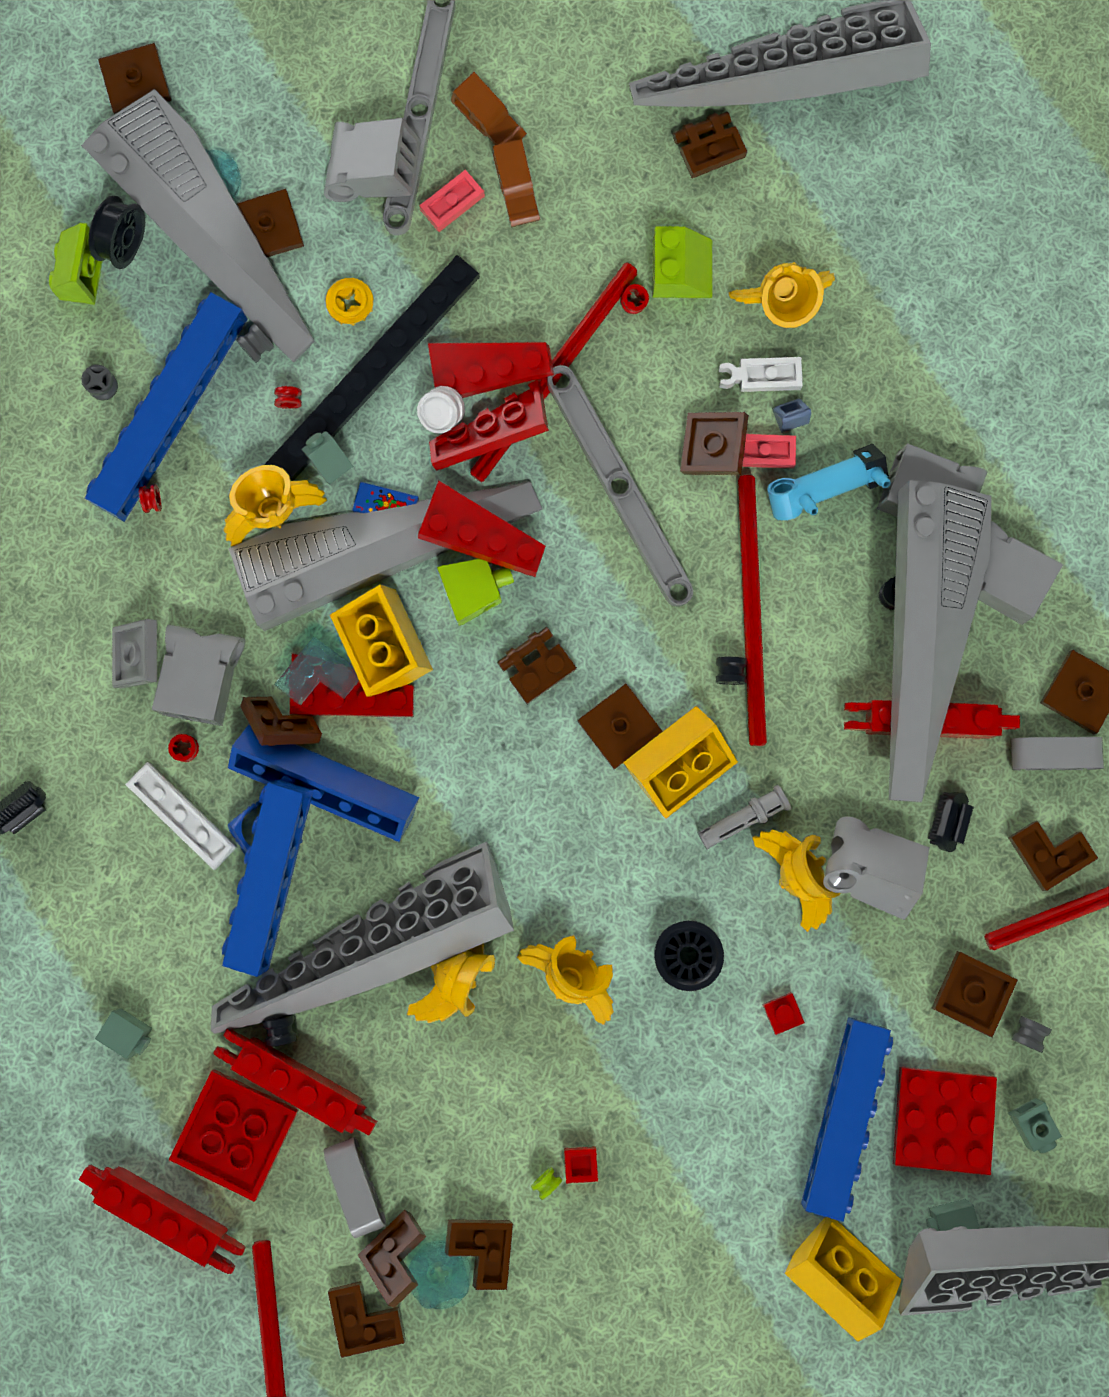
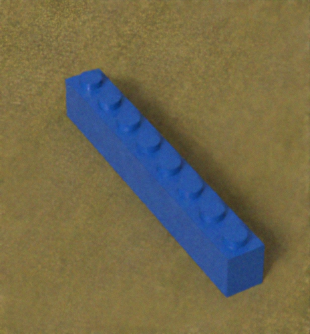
[85,292,248,522]

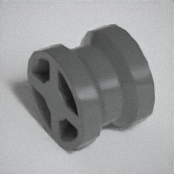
[236,324,274,363]
[81,364,118,401]
[1012,1016,1052,1053]

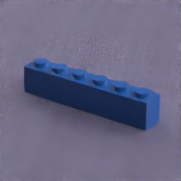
[228,724,419,842]
[222,780,314,977]
[801,1017,893,1222]

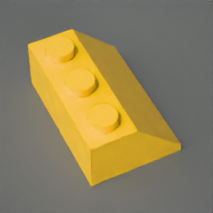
[330,585,433,697]
[623,706,738,819]
[784,1217,902,1342]

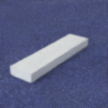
[125,762,237,870]

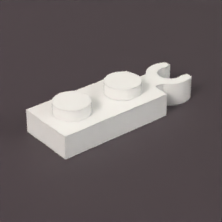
[719,357,803,392]

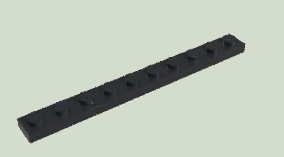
[264,255,480,481]

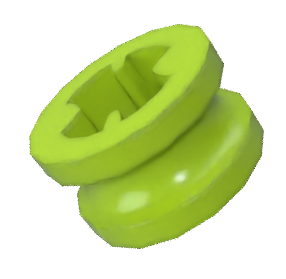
[531,1167,562,1200]

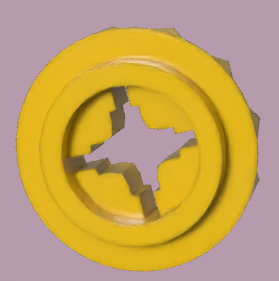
[326,278,374,326]

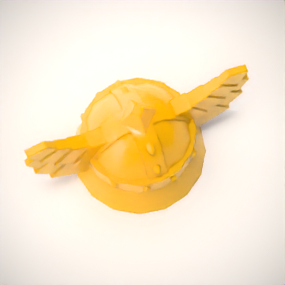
[729,262,835,328]
[223,465,327,547]
[752,829,841,932]
[517,935,614,1025]
[407,943,495,1023]

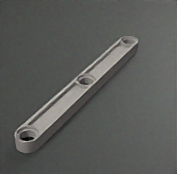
[383,0,456,235]
[547,365,693,607]

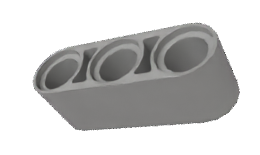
[1011,737,1104,770]
[324,1137,386,1238]

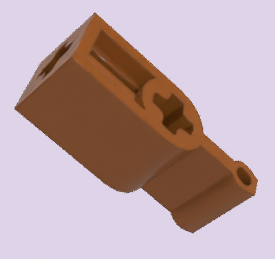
[451,72,527,145]
[492,139,540,228]

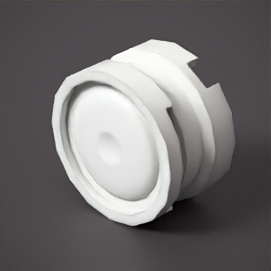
[417,386,465,433]

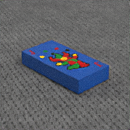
[352,482,419,513]

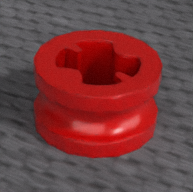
[620,284,649,314]
[274,386,302,409]
[139,484,162,513]
[168,734,199,762]

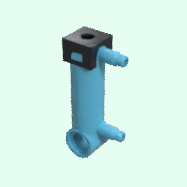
[767,444,891,521]

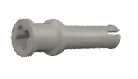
[697,785,791,850]

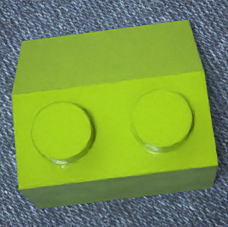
[49,223,103,305]
[653,226,712,298]

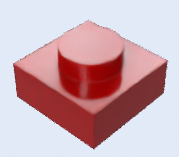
[762,992,805,1035]
[564,1146,598,1184]

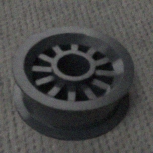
[88,195,145,269]
[654,921,724,991]

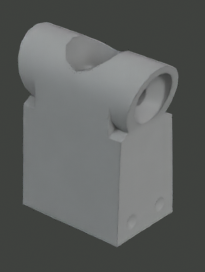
[324,118,421,202]
[877,443,987,517]
[978,521,1064,625]
[152,625,245,726]
[823,816,930,920]

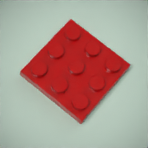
[893,1067,997,1175]
[169,1069,299,1202]

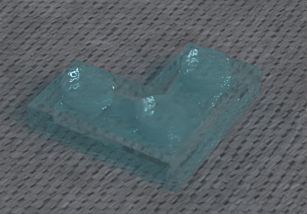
[275,637,359,705]

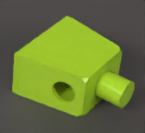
[437,559,514,626]

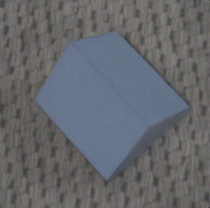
[772,399,811,433]

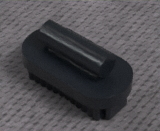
[0,781,46,834]
[928,792,974,852]

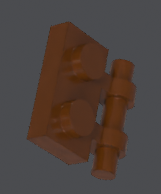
[672,111,747,179]
[497,627,577,705]

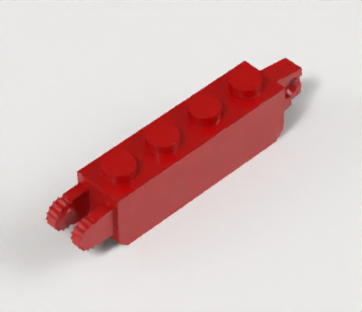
[844,700,1020,739]
[213,1029,378,1136]
[79,1164,246,1274]

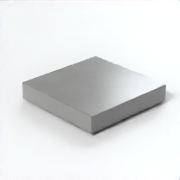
[112,619,157,688]

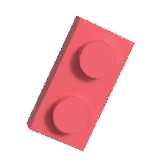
[419,169,485,232]
[742,434,796,469]

